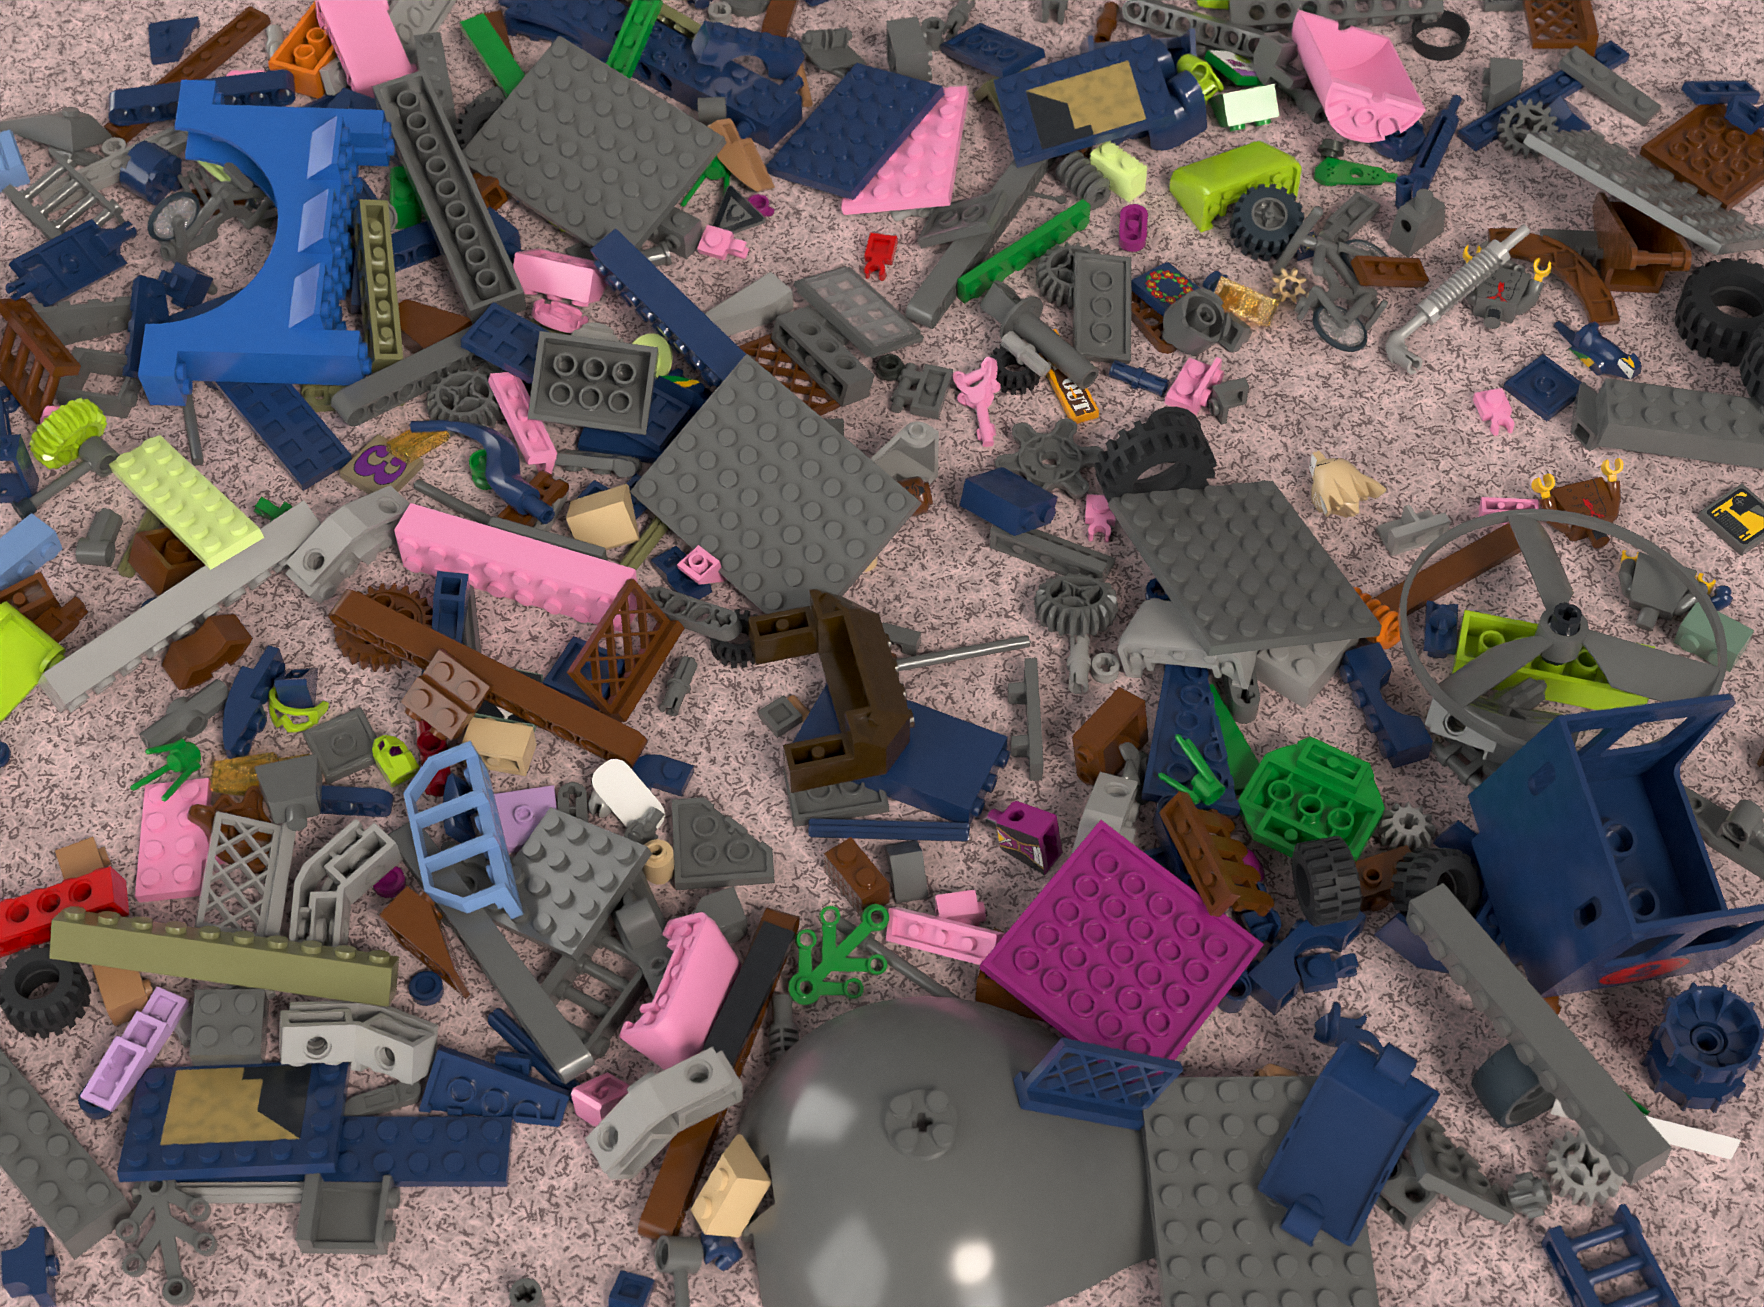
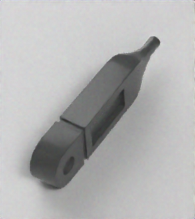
[344,1082,423,1116]

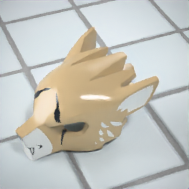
[1309,451,1386,518]

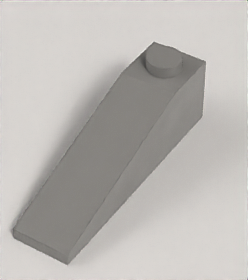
[704,272,793,336]

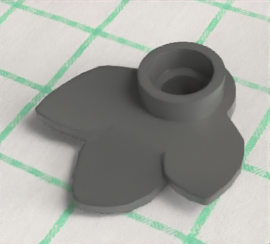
[1119,742,1149,806]

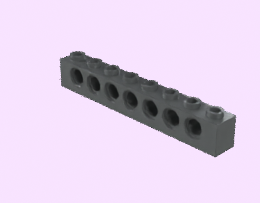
[1228,0,1444,36]

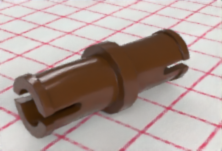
[1094,1,1120,43]

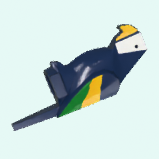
[1554,321,1642,380]
[654,368,713,417]

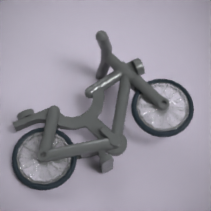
[147,162,278,295]
[1272,206,1388,352]

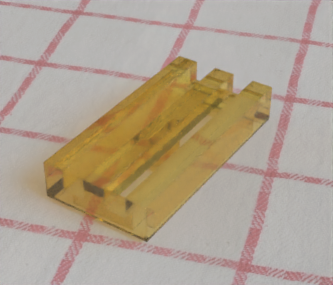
[386,419,449,464]

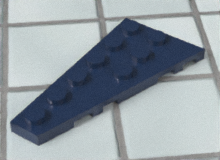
[1141,664,1240,816]

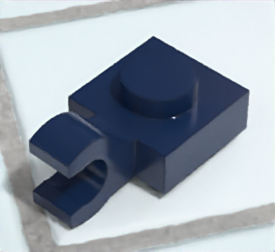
[1295,952,1359,994]

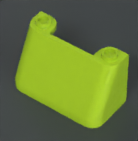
[1169,141,1302,233]

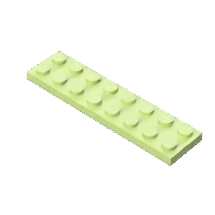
[108,435,264,570]

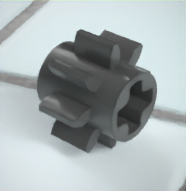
[1508,1171,1553,1219]

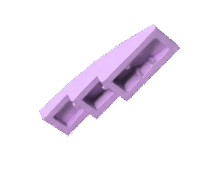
[80,987,189,1112]

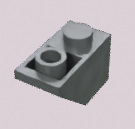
[1481,57,1523,113]
[1570,382,1599,452]
[693,886,748,944]

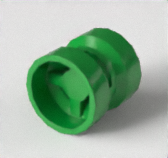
[469,449,492,490]

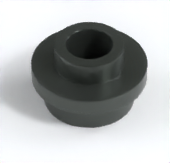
[1317,139,1345,159]
[876,354,905,381]

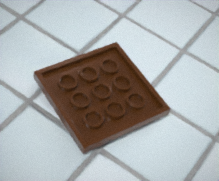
[1639,104,1764,211]

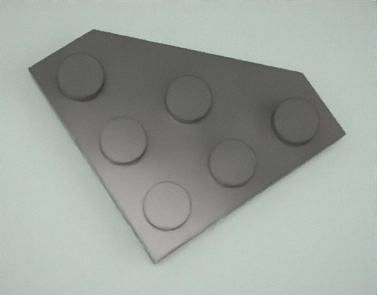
[672,797,775,890]
[1407,1115,1515,1225]

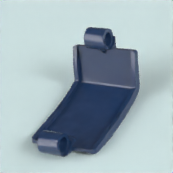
[1258,1037,1440,1247]

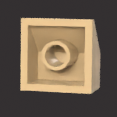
[691,1134,772,1237]

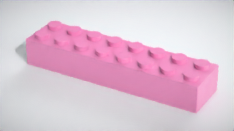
[394,503,637,632]

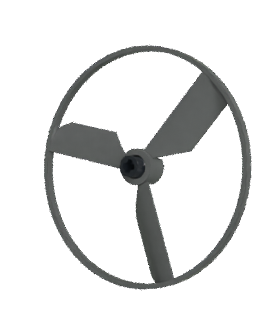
[1398,509,1727,751]

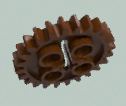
[333,583,433,672]

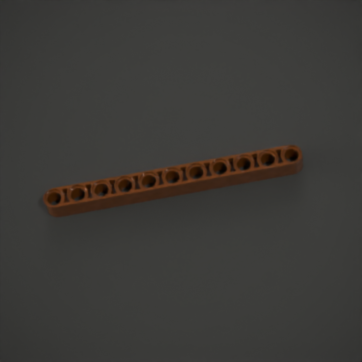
[328,589,648,769]
[637,907,800,1241]

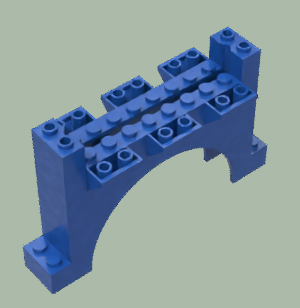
[138,80,395,406]

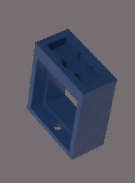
[0,434,39,503]

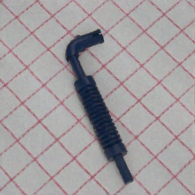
[1395,95,1462,211]

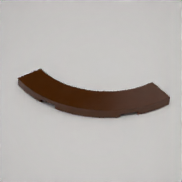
[1487,227,1620,326]

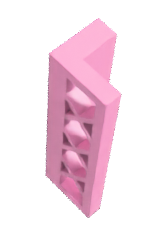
[488,372,557,474]

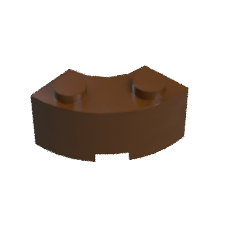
[162,614,253,690]

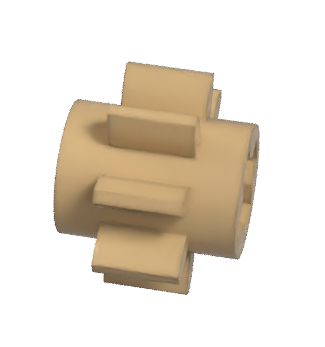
[1271,268,1306,303]

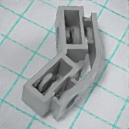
[285,485,410,604]
[1071,772,1140,854]
[289,819,403,947]
[279,1000,438,1085]
[585,1047,742,1179]

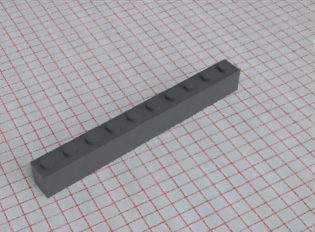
[1406,883,1672,1186]

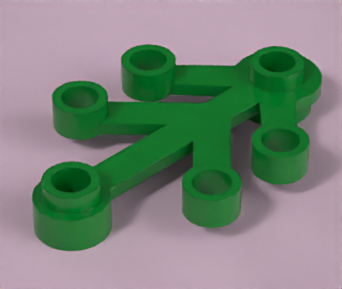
[788,904,889,1005]

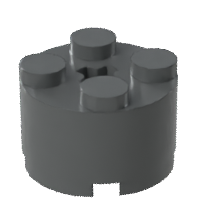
[1163,288,1231,357]

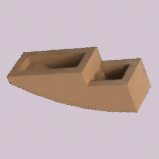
[707,118,775,192]

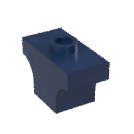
[1,1226,60,1307]

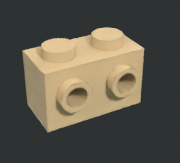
[462,717,537,776]

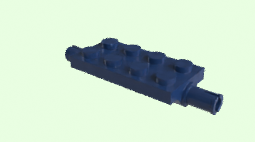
[5,219,137,307]

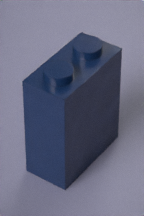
[959,467,1058,536]

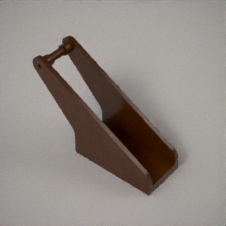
[1592,192,1692,293]

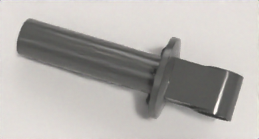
[980,280,1099,389]

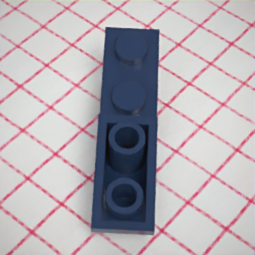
[223,645,285,767]

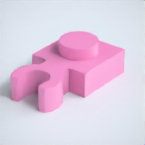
[1473,388,1514,436]
[1085,494,1115,542]

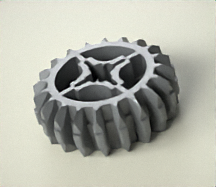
[1036,242,1101,310]
[426,367,503,439]
[1034,572,1118,638]

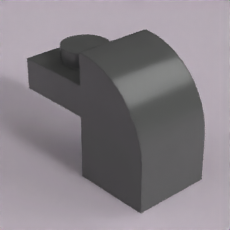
[1254,32,1309,90]

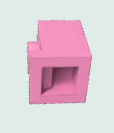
[935,890,986,927]

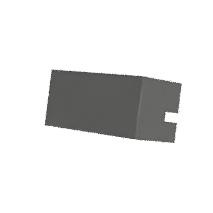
[882,622,921,656]

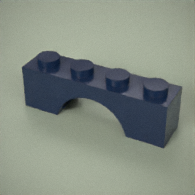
[692,20,805,80]
[421,571,470,675]
[1339,642,1433,769]
[1246,910,1366,1016]

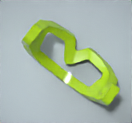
[269,687,329,733]

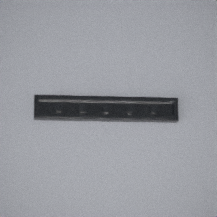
[701,921,795,1069]

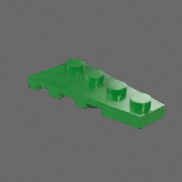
[1209,684,1260,796]

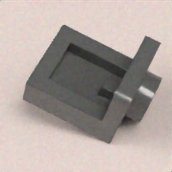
[1208,377,1249,425]

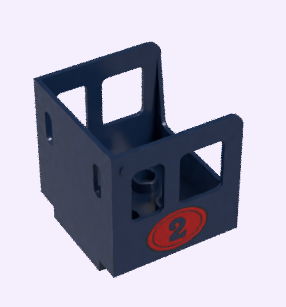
[1467,694,1764,998]

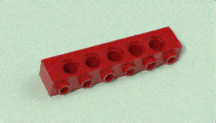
[0,866,130,958]

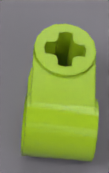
[1177,54,1224,105]

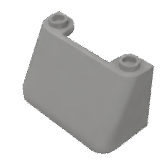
[870,421,939,485]
[1117,598,1258,690]

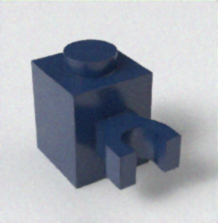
[157,261,214,309]

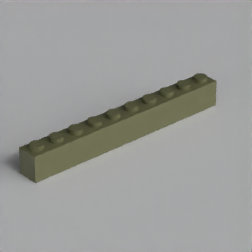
[50,906,400,1007]

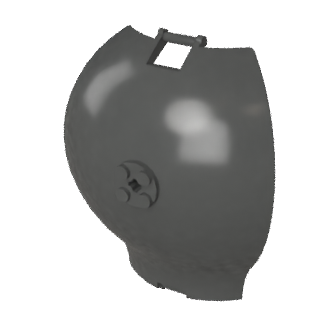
[739,996,1156,1307]

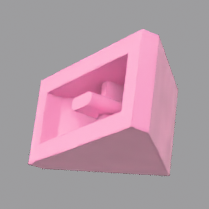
[571,1072,630,1127]

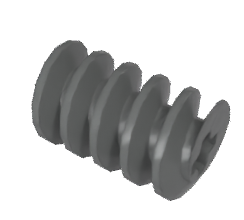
[1055,151,1111,210]

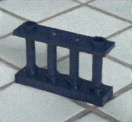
[1541,1203,1681,1307]

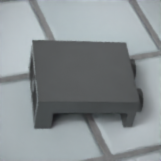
[295,1173,401,1255]

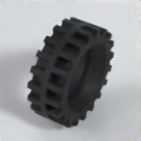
[1094,414,1217,503]

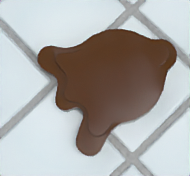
[187,785,272,874]

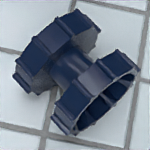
[1641,982,1764,1113]

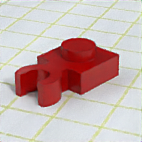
[864,232,898,281]

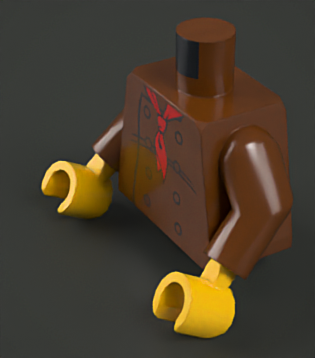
[1531,458,1623,548]

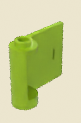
[0,601,66,722]

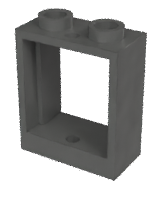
[56,347,142,419]

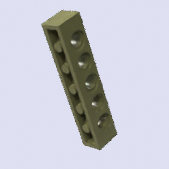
[352,199,404,373]

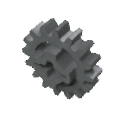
[1497,99,1558,159]

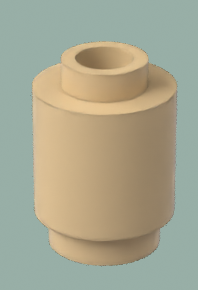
[642,839,675,885]

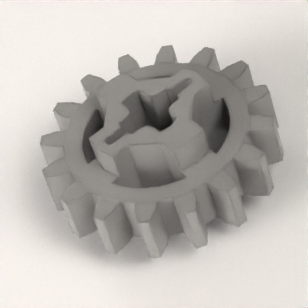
[1545,1129,1625,1207]

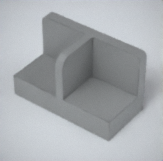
[1376,505,1451,556]

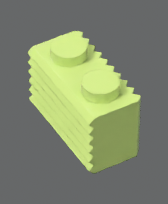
[1090,141,1147,203]

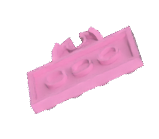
[135,778,226,902]

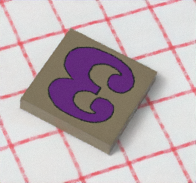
[339,434,424,494]

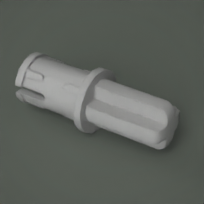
[1001,331,1051,377]

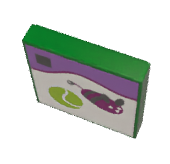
[1204,50,1265,86]

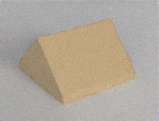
[566,484,640,550]

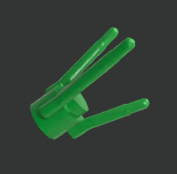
[680,155,732,207]
[1158,734,1225,805]
[130,738,201,802]

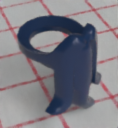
[1313,1001,1383,1054]

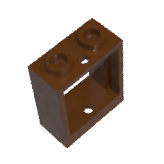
[1072,687,1149,786]

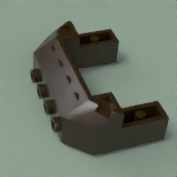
[748,589,915,793]

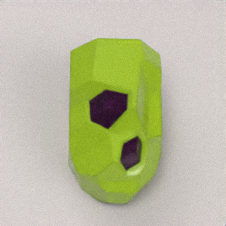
[372,735,420,788]

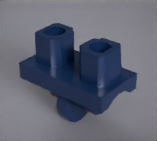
[1423,601,1458,659]

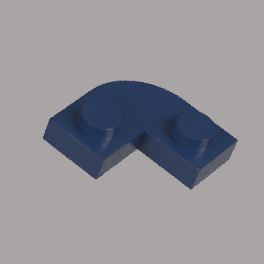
[632,754,694,797]

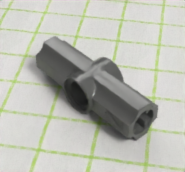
[139,679,230,756]

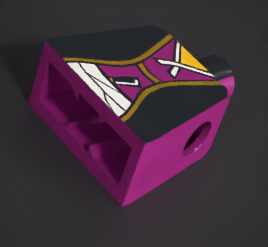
[986,801,1063,875]

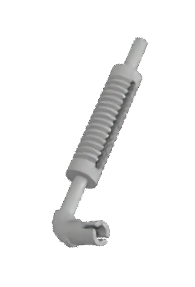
[1385,224,1530,374]

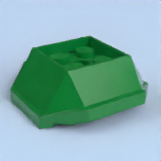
[1238,736,1385,861]

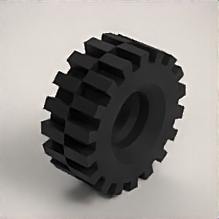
[456,97,503,151]

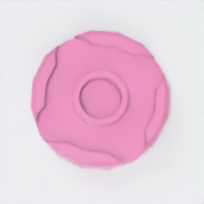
[531,299,588,333]

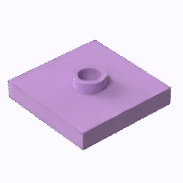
[494,785,557,853]

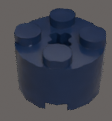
[119,140,182,206]

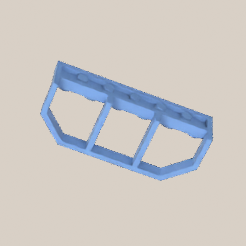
[403,741,524,919]

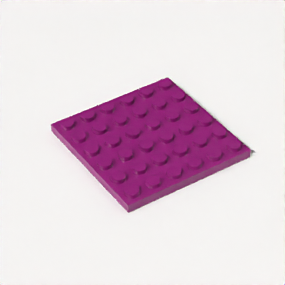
[979,820,1264,1085]

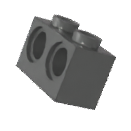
[1375,1153,1440,1233]

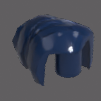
[700,1232,743,1271]

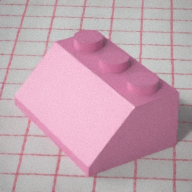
[513,248,607,307]

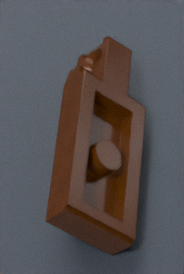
[33,596,88,643]

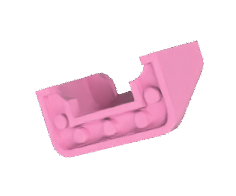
[315,0,418,99]
[619,912,742,1070]

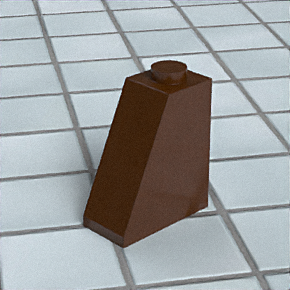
[398,299,472,354]

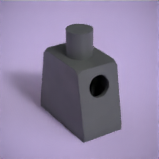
[1387,189,1446,258]
[254,754,322,831]

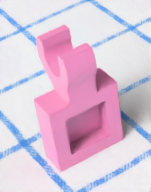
[697,225,749,260]

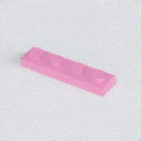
[886,907,1005,965]

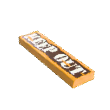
[1035,329,1099,424]

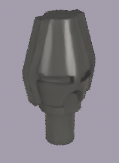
[623,807,664,845]

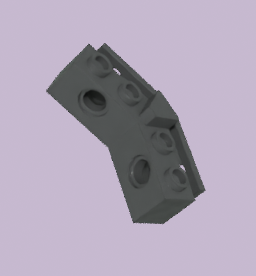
[1425,697,1579,764]

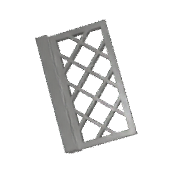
[194,811,296,938]

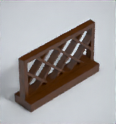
[1522,0,1599,56]
[738,332,840,416]
[567,578,685,722]

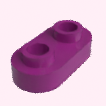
[1118,204,1148,252]

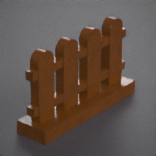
[1159,791,1275,917]

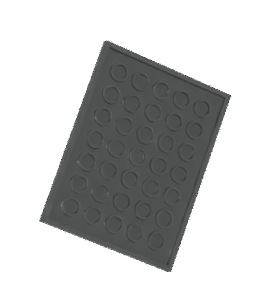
[462,35,727,250]
[1523,129,1764,255]
[630,354,922,614]
[1108,480,1382,656]
[1137,1076,1380,1307]

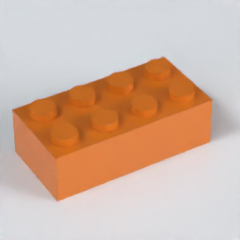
[268,1,337,99]

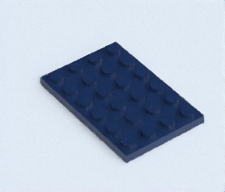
[765,63,945,200]

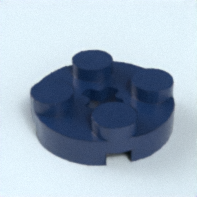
[1369,120,1425,162]

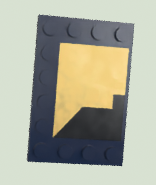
[993,34,1177,168]
[117,1062,351,1182]

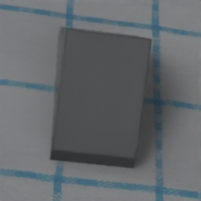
[884,840,928,904]

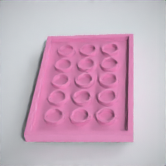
[841,86,969,215]

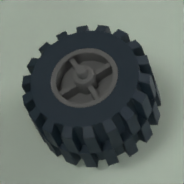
[1229,183,1304,262]

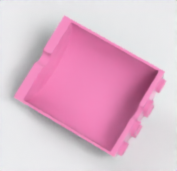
[1292,10,1426,142]

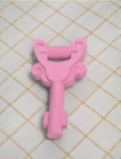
[952,357,1001,447]

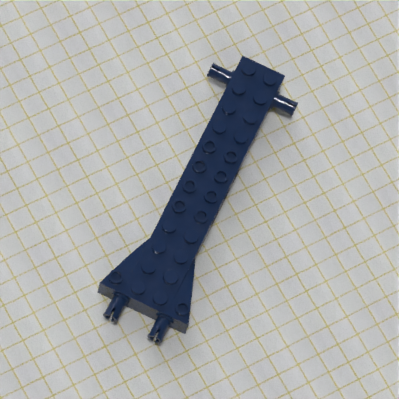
[498,0,804,150]

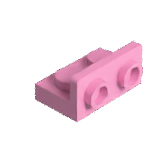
[1164,357,1224,416]

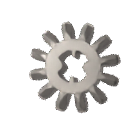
[1378,801,1435,853]

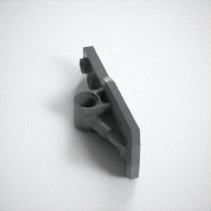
[1684,785,1764,880]
[611,869,673,997]

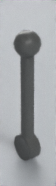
[1027,191,1067,204]

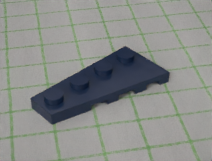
[123,275,170,379]
[418,1045,572,1127]

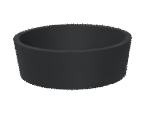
[1412,10,1470,61]

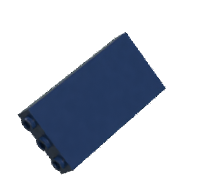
[792,683,1011,826]

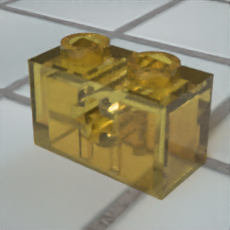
[1214,276,1280,327]

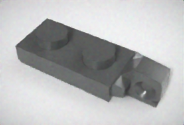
[1323,191,1381,243]

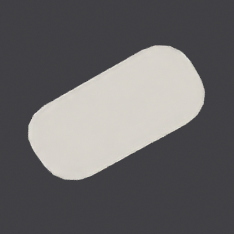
[592,759,665,828]

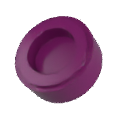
[373,866,406,898]

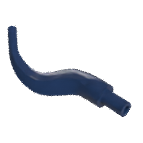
[410,420,555,525]

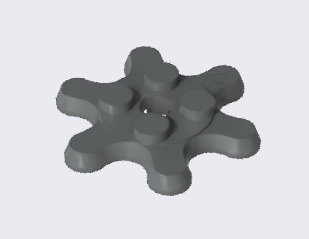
[995,418,1104,499]

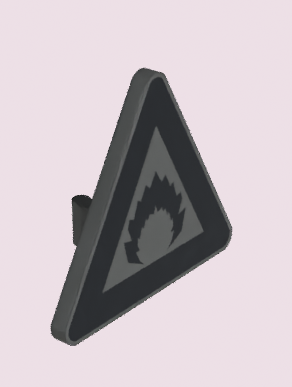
[712,185,766,234]

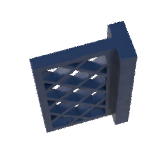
[1013,1038,1183,1131]

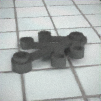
[116,1180,218,1307]

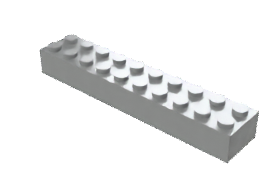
[38,500,321,713]

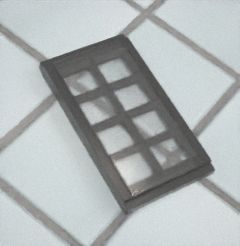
[794,266,924,358]

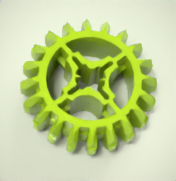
[29,398,107,469]

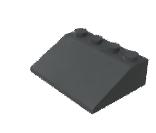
[527,331,659,436]

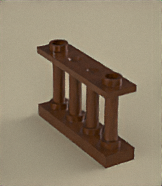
[0,298,81,424]

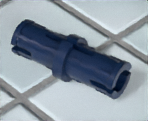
[1109,360,1169,397]

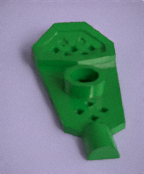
[1314,157,1398,186]

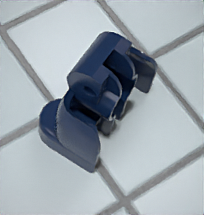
[1111,38,1208,151]

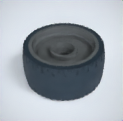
[1471,1043,1556,1128]

